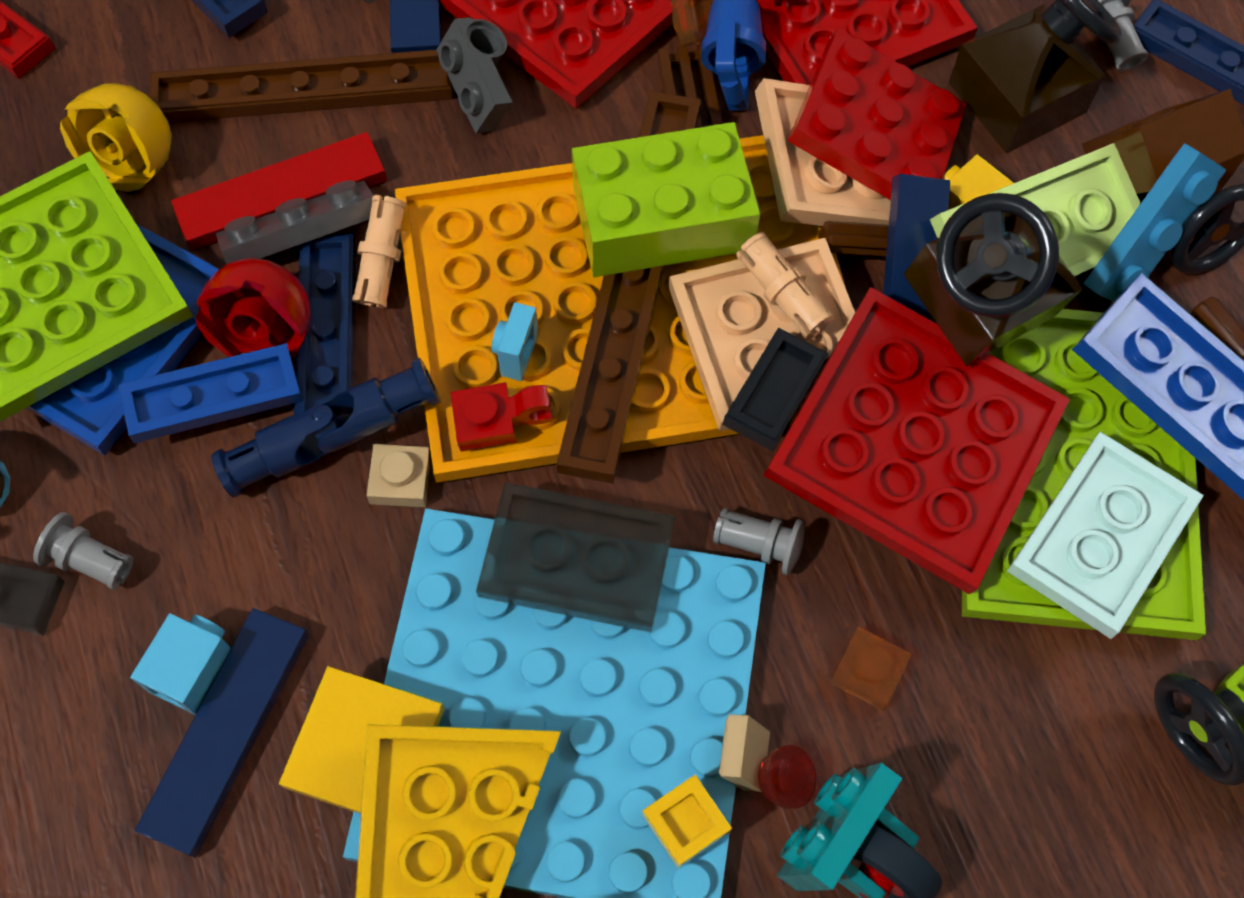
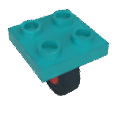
[777,762,943,898]

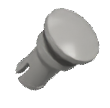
[1098,0,1148,72]
[713,507,805,575]
[33,512,134,590]

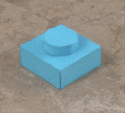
[492,302,538,381]

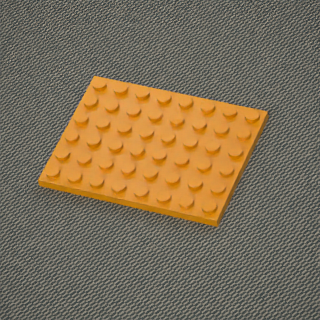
[395,135,845,483]

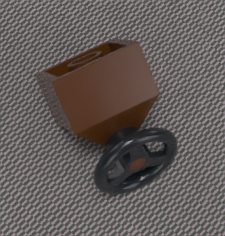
[1082,89,1244,274]

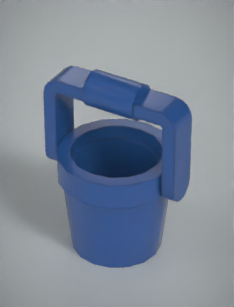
[701,0,766,111]

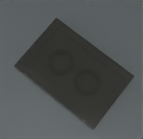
[476,482,676,633]

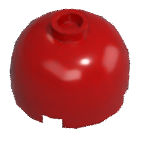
[195,257,311,359]

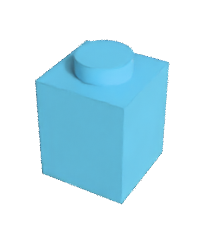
[130,613,231,716]

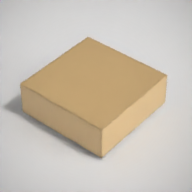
[719,714,770,792]

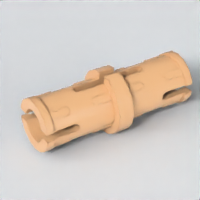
[352,195,407,308]
[736,232,835,340]

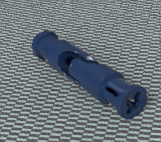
[211,358,441,498]

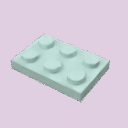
[1007,432,1204,639]

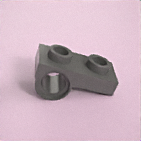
[436,17,512,134]

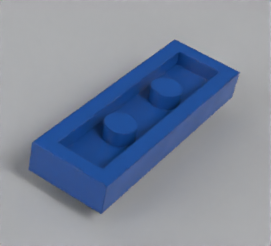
[118,343,302,444]

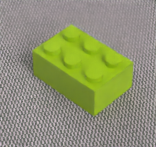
[571,122,760,277]

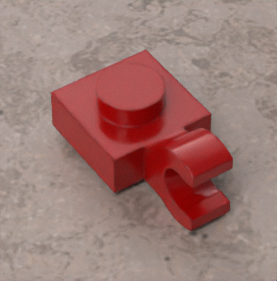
[450,382,553,452]

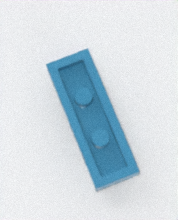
[1083,143,1226,302]

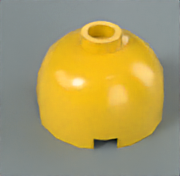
[60,83,172,192]

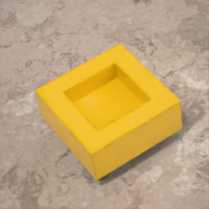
[642,775,732,869]

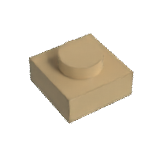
[366,444,432,507]

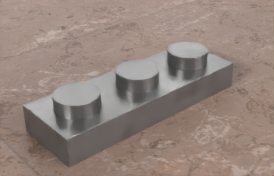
[216,181,373,264]

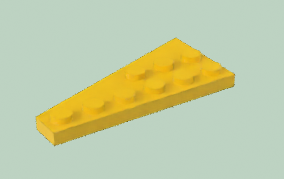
[355,724,561,898]

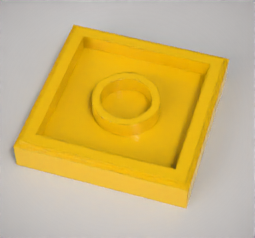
[279,666,445,814]

